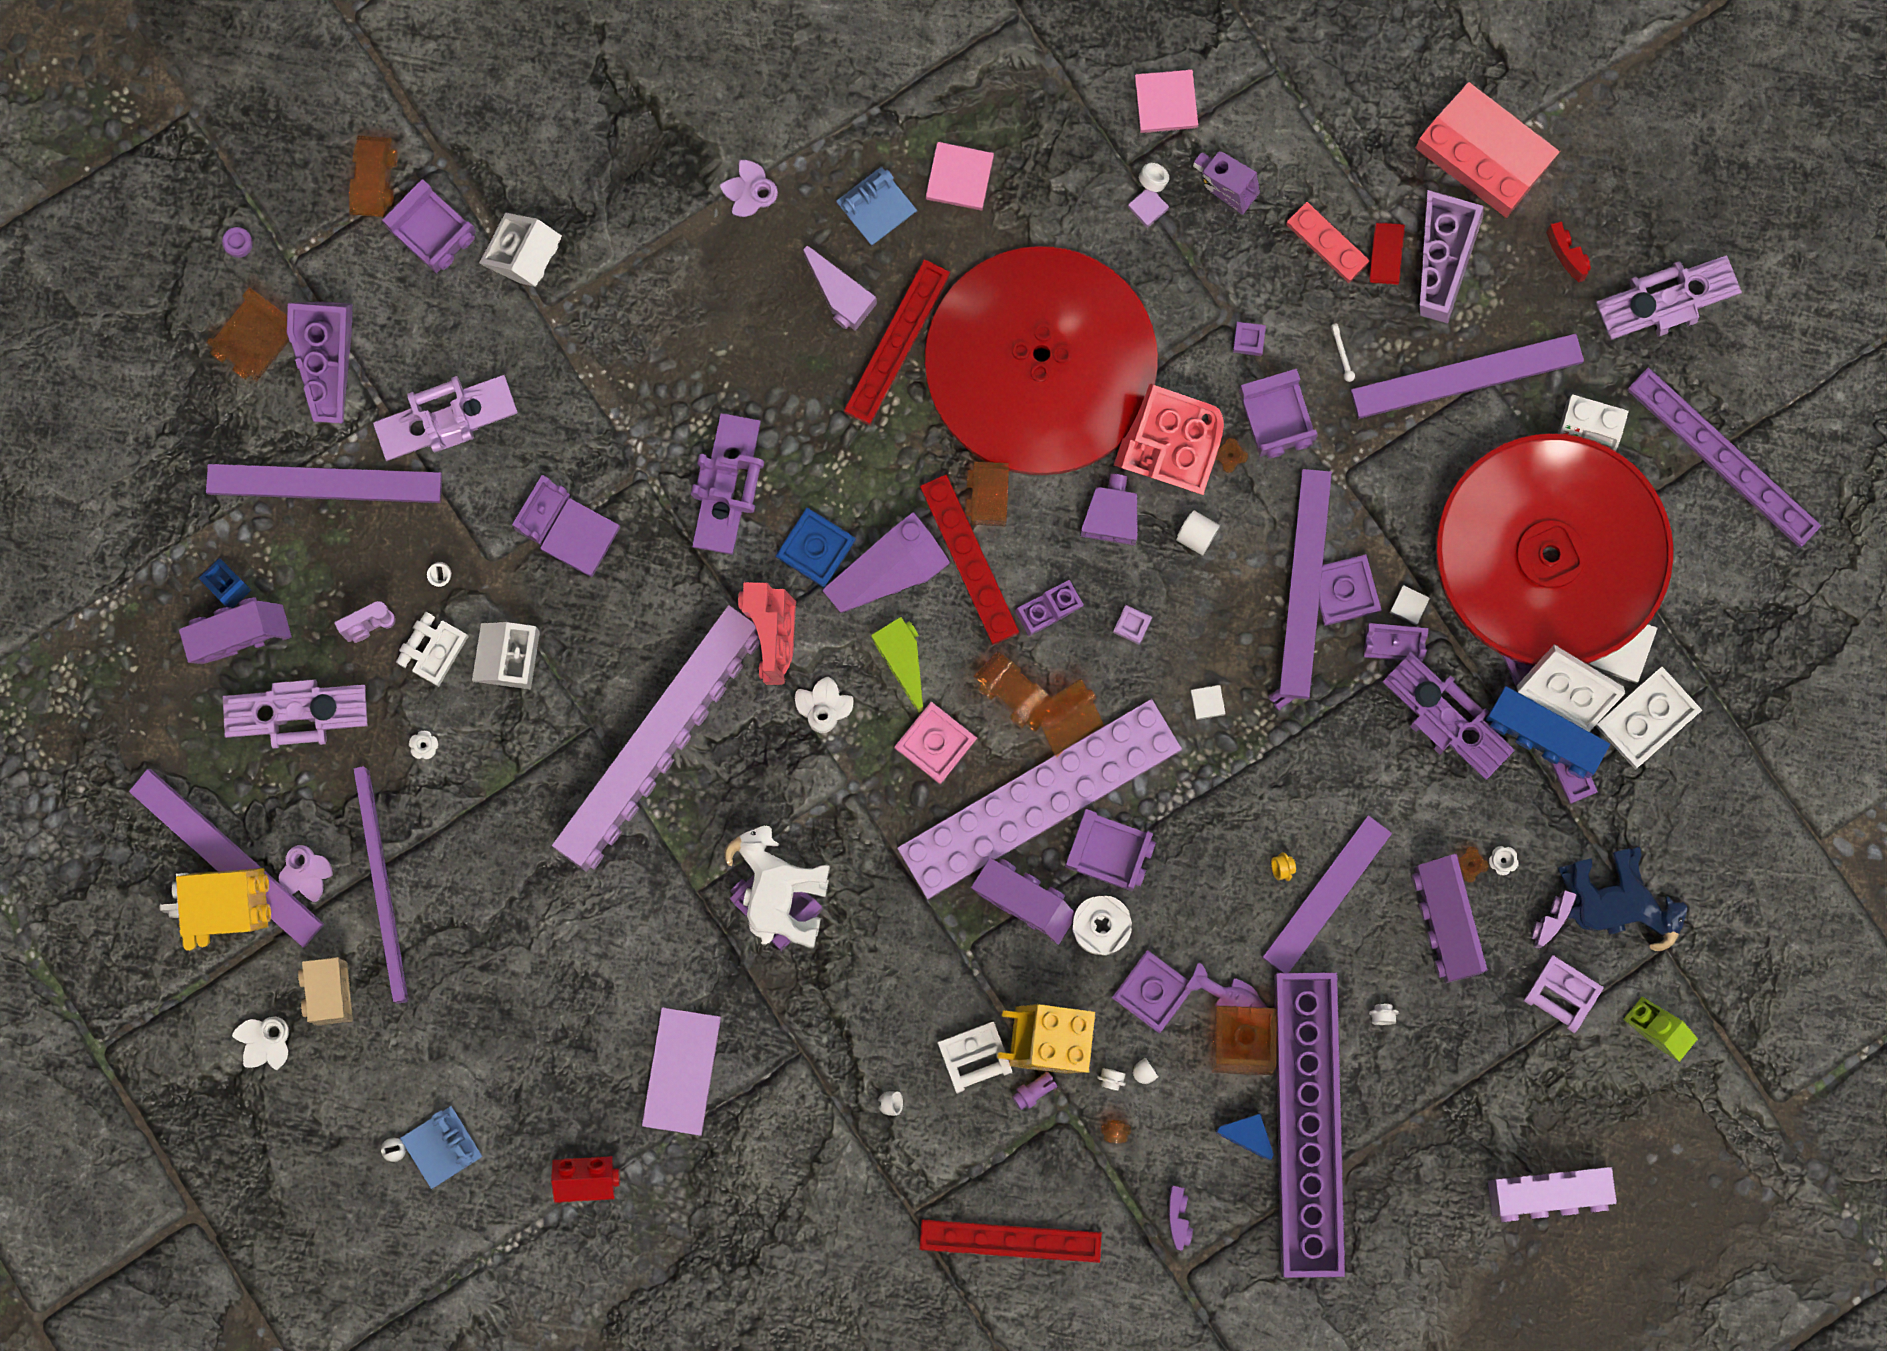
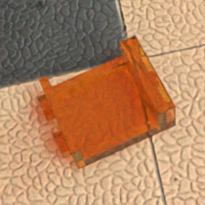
[206,287,289,382]

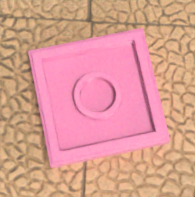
[1135,70,1198,133]
[926,142,994,211]
[894,702,977,785]

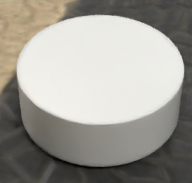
[1139,163,1169,192]

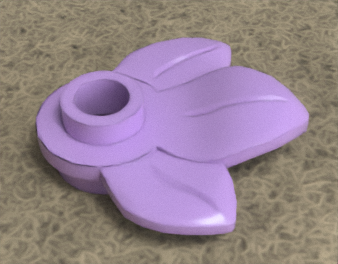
[720,160,778,217]
[279,845,333,902]

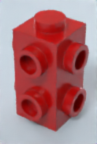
[551,1156,620,1203]

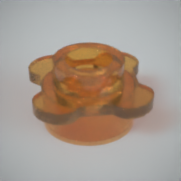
[1215,438,1248,473]
[1457,847,1489,883]
[1101,1120,1131,1143]

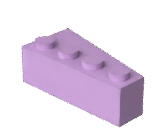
[1420,190,1484,323]
[1488,1167,1617,1222]

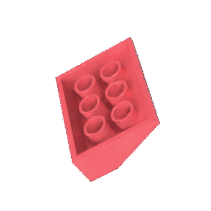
[1415,82,1560,218]

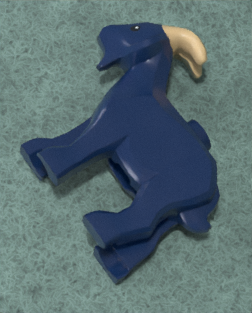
[1558,847,1687,951]

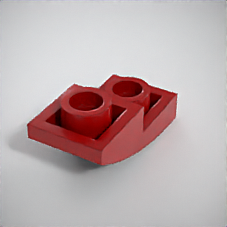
[1546,222,1591,282]
[1370,223,1405,285]

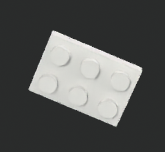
[1517,645,1625,732]
[1595,667,1702,770]

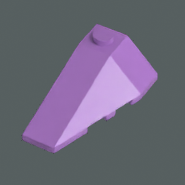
[287,302,353,423]
[822,512,950,613]

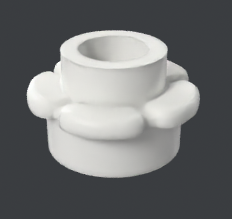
[409,731,438,759]
[1489,846,1519,875]
[1369,1004,1399,1025]
[1097,1068,1126,1091]

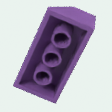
[1412,854,1487,983]

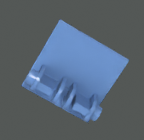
[836,166,917,246]
[400,1106,483,1189]

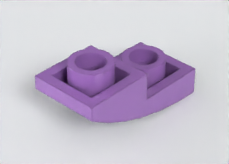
[1015,580,1084,636]
[1168,1186,1193,1251]

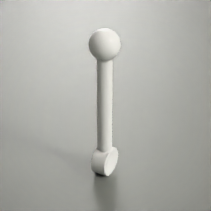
[1331,323,1355,382]

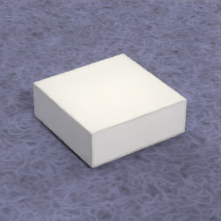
[1390,585,1430,625]
[1190,685,1225,720]

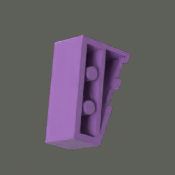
[179,598,292,664]
[971,858,1075,945]

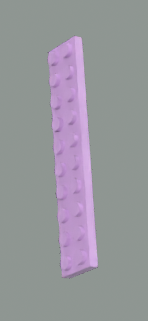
[897,699,1182,900]

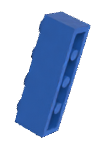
[1485,686,1610,779]

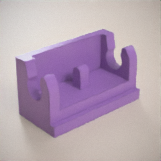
[512,475,570,545]
[1364,623,1428,662]

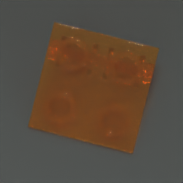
[1033,679,1104,757]

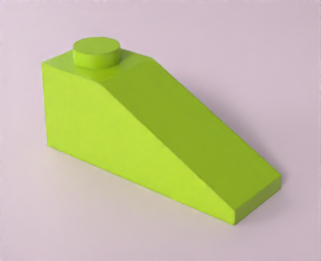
[871,617,923,714]

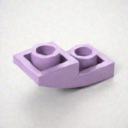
[1531,891,1576,948]

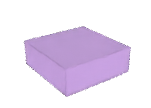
[1128,189,1169,228]
[1113,605,1152,645]

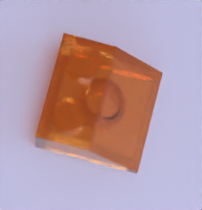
[1212,1006,1277,1076]

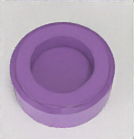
[222,227,253,258]

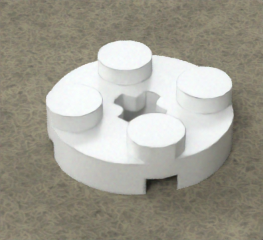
[1072,896,1132,956]

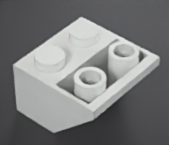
[472,622,540,689]

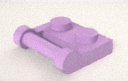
[334,601,396,643]
[1524,955,1604,1033]

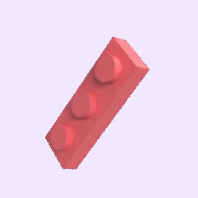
[1286,202,1370,283]

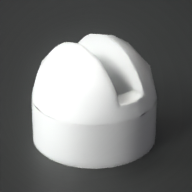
[427,562,452,587]
[1133,1058,1158,1084]
[878,1091,903,1115]
[381,1138,406,1162]

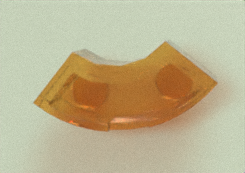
[349,135,398,217]
[974,651,1059,732]

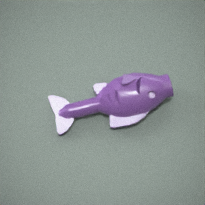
[1185,963,1275,1029]

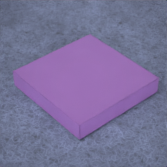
[540,498,620,577]
[1319,554,1382,626]
[1112,950,1191,1034]

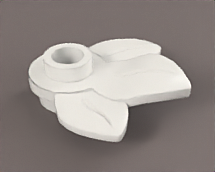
[795,677,853,733]
[232,1017,289,1070]

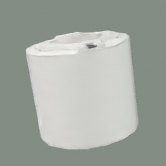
[1176,510,1220,556]

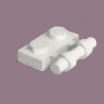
[396,612,469,687]

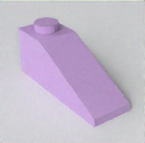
[803,246,876,331]

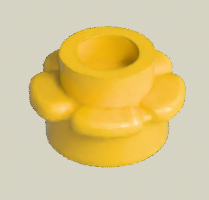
[1271,852,1296,881]

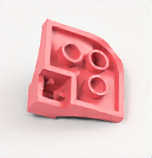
[1114,384,1224,495]
[738,583,796,685]

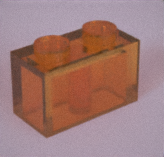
[966,462,1009,526]

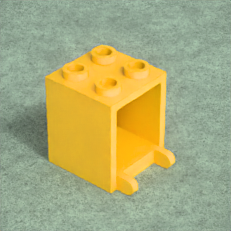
[176,868,271,951]
[997,1004,1095,1074]

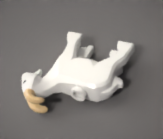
[724,826,830,948]

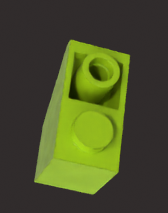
[1624,997,1698,1062]

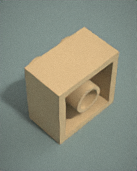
[298,958,353,1025]

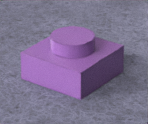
[1233,322,1266,356]

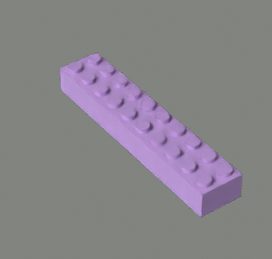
[552,605,760,872]

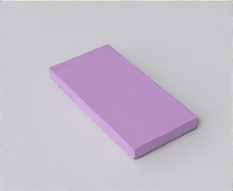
[642,1008,721,1136]

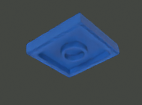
[775,508,856,588]

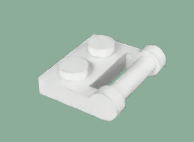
[938,1022,1013,1093]

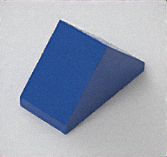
[199,558,251,609]
[1215,1114,1274,1161]

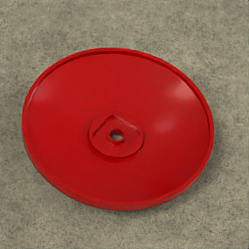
[925,246,1158,475]
[1436,434,1673,666]

